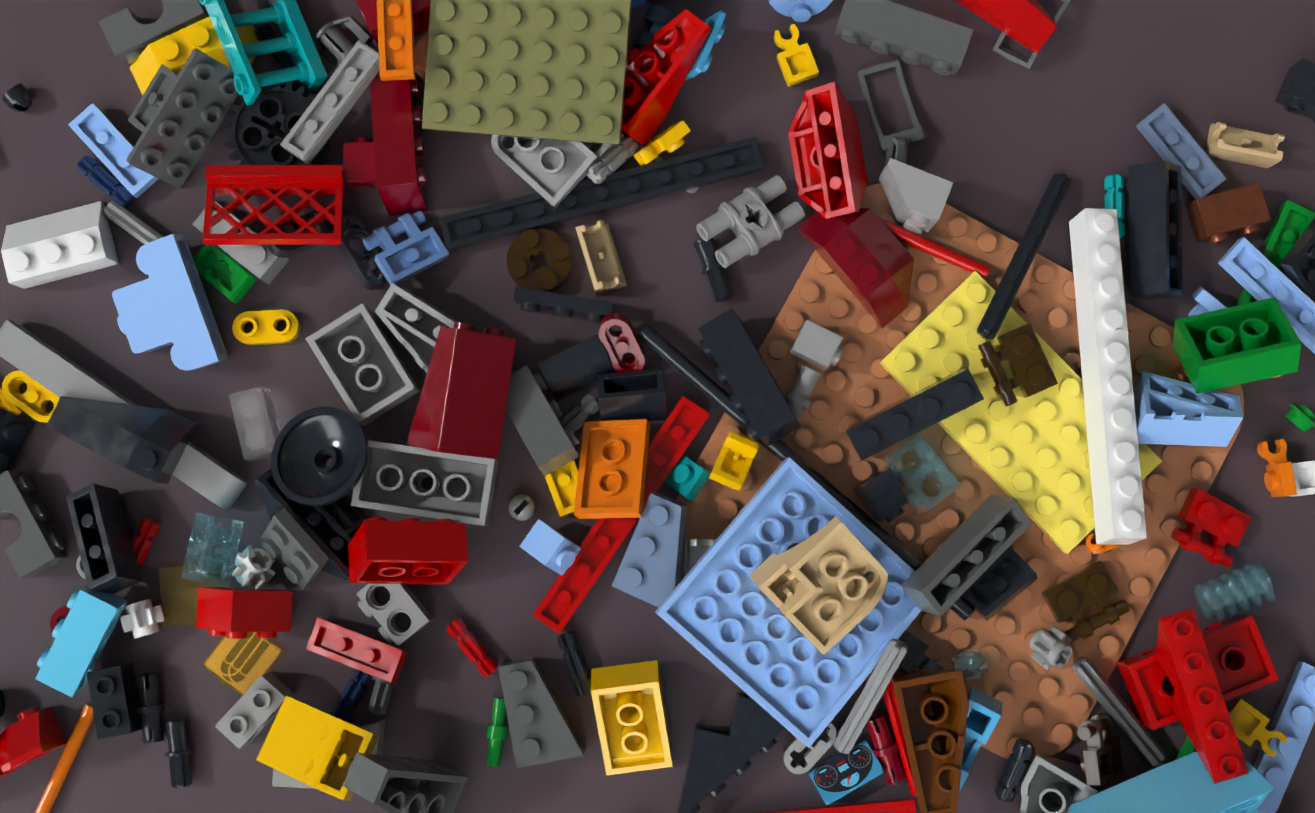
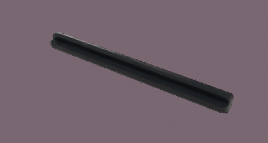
[977,173,1071,340]

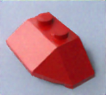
[788,82,868,219]

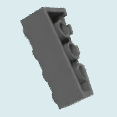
[343,752,468,813]

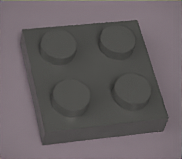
[259,508,329,590]

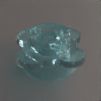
[952,651,989,679]

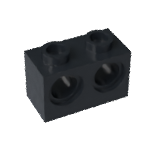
[86,663,142,740]

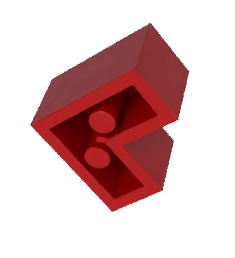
[196,587,293,639]

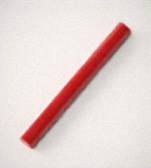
[879,217,990,279]

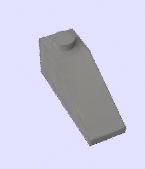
[192,201,289,285]

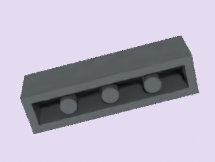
[834,0,973,76]
[901,495,1032,617]

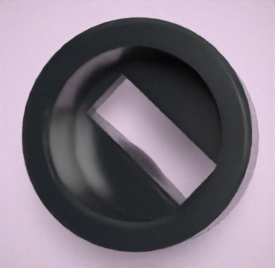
[2,83,33,112]

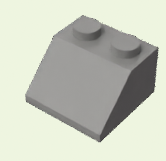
[878,158,953,234]

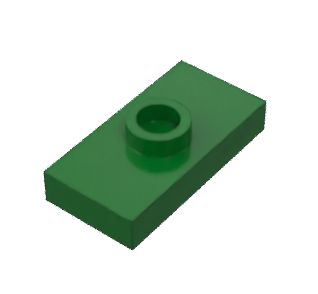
[193,245,258,305]

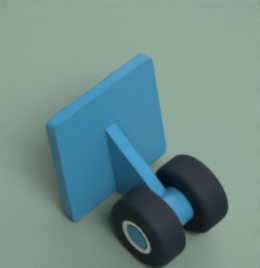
[633,5,726,81]

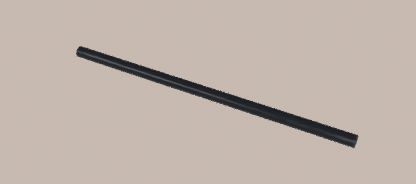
[637,324,975,621]

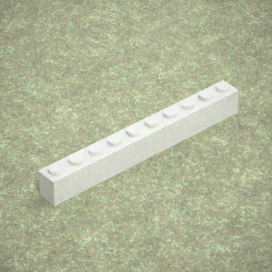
[1069,208,1147,545]

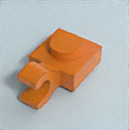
[1257,439,1297,497]

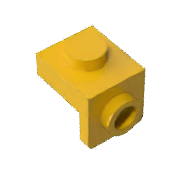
[709,432,760,491]

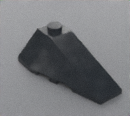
[46,396,198,484]

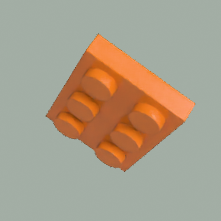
[574,419,650,519]

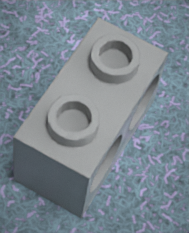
[356,584,434,646]
[215,672,295,749]

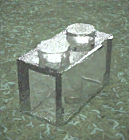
[229,386,281,461]

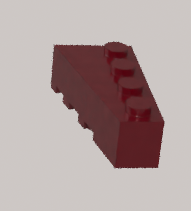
[370,72,428,216]

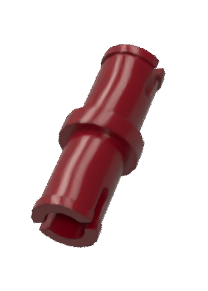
[867,713,907,785]

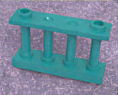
[199,0,328,106]

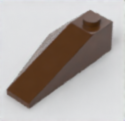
[893,669,969,813]

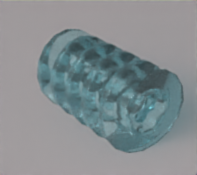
[1194,563,1275,622]

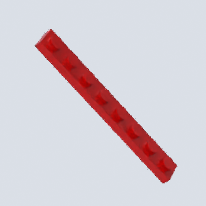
[532,396,710,634]

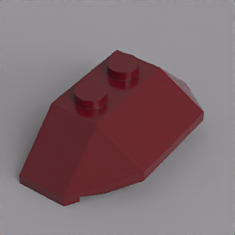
[798,208,914,329]

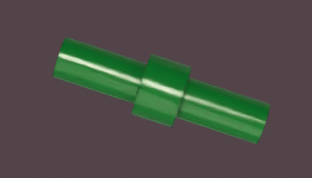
[486,697,508,767]

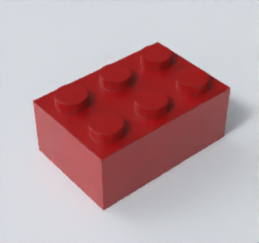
[348,517,468,585]

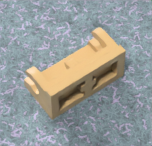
[1205,122,1285,168]
[575,220,627,295]

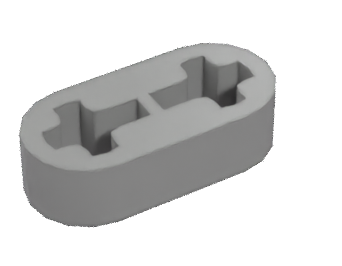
[782,722,837,774]

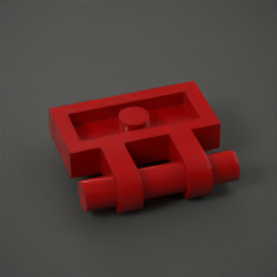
[1171,488,1252,568]

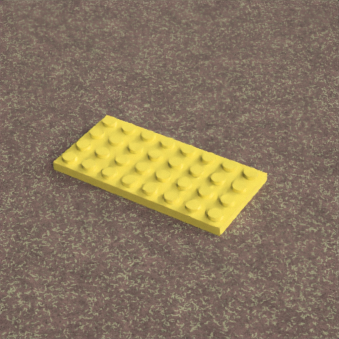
[880,271,1162,554]

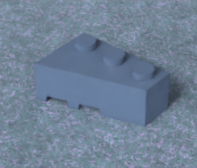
[612,492,688,608]

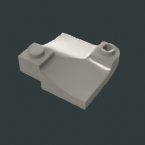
[491,133,625,207]

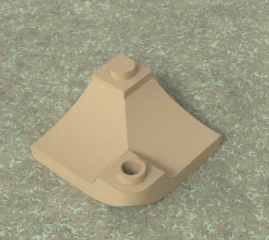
[749,516,888,655]

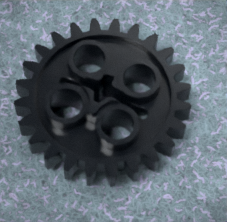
[223,81,332,165]

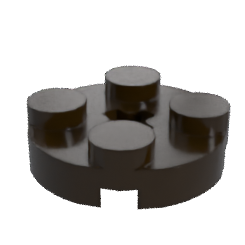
[506,228,572,292]

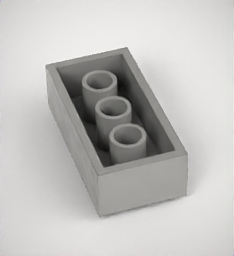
[351,440,499,526]

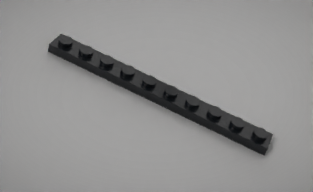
[439,137,764,251]

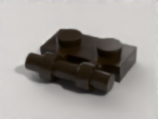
[978,323,1058,407]
[1041,561,1130,643]
[1077,713,1123,785]

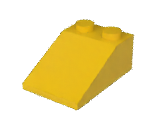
[591,660,673,775]

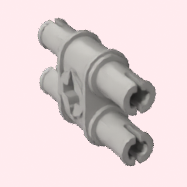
[696,175,805,268]

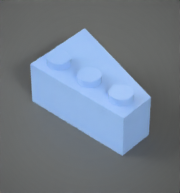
[1133,371,1243,447]

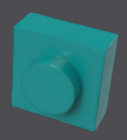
[665,455,710,501]

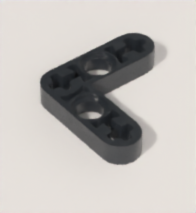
[268,201,387,290]

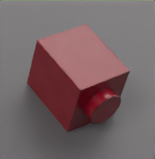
[343,138,377,189]

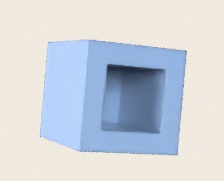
[519,519,581,576]

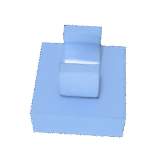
[1188,285,1227,316]

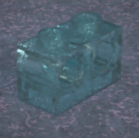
[883,433,961,511]
[181,512,244,588]

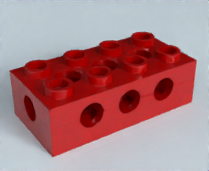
[1116,614,1279,730]

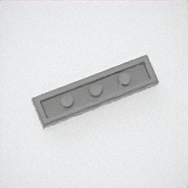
[280,40,379,165]

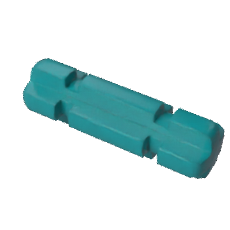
[1104,174,1125,238]

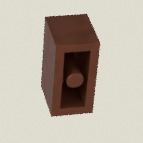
[1186,182,1271,245]

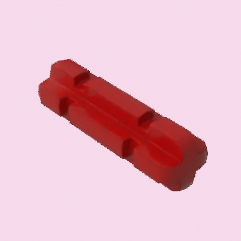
[132,518,161,572]
[446,618,498,677]

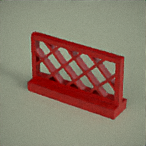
[202,165,345,245]

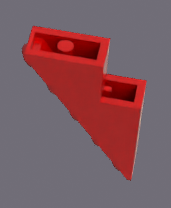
[1156,608,1248,784]

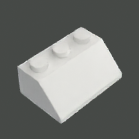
[1,201,119,289]

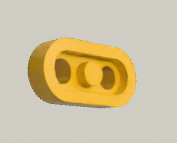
[232,309,301,345]
[2,371,60,423]

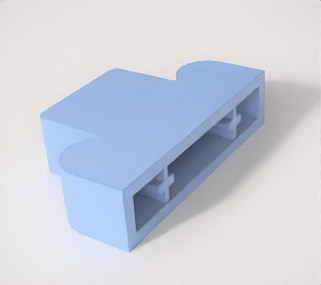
[112,234,229,371]

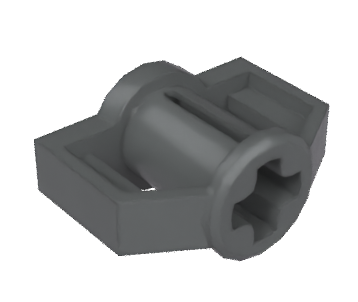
[315,16,374,78]

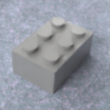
[305,303,420,426]

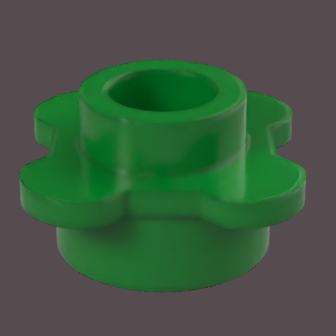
[1285,403,1315,433]

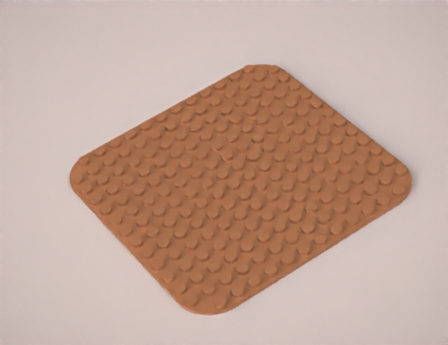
[676,183,1244,761]

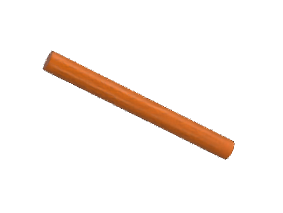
[34,703,94,813]

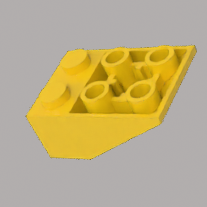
[256,696,380,801]

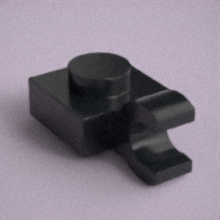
[898,630,945,673]

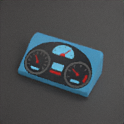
[807,739,885,805]

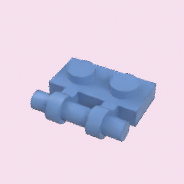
[363,211,449,286]

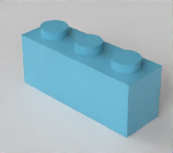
[35,585,128,697]

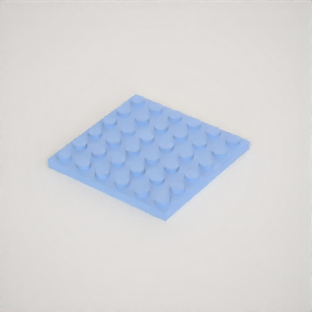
[655,457,921,748]

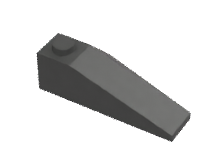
[1019,754,1107,813]

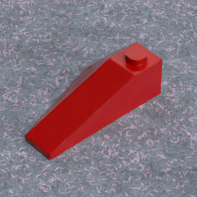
[622,9,711,146]

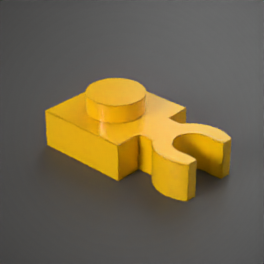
[773,24,819,87]
[633,120,691,166]
[1230,699,1287,757]

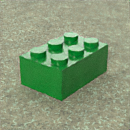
[1173,297,1302,394]

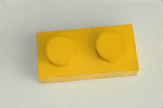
[545,460,578,517]

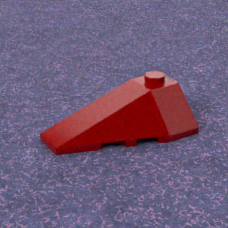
[954,0,1057,54]
[0,706,67,778]

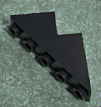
[677,693,789,813]

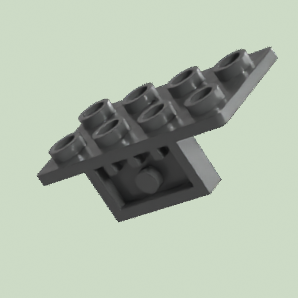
[126,48,238,188]

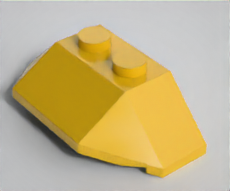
[130,17,259,96]

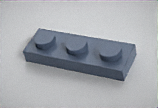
[1136,103,1226,200]

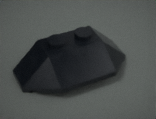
[255,468,369,580]

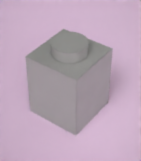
[789,320,844,370]

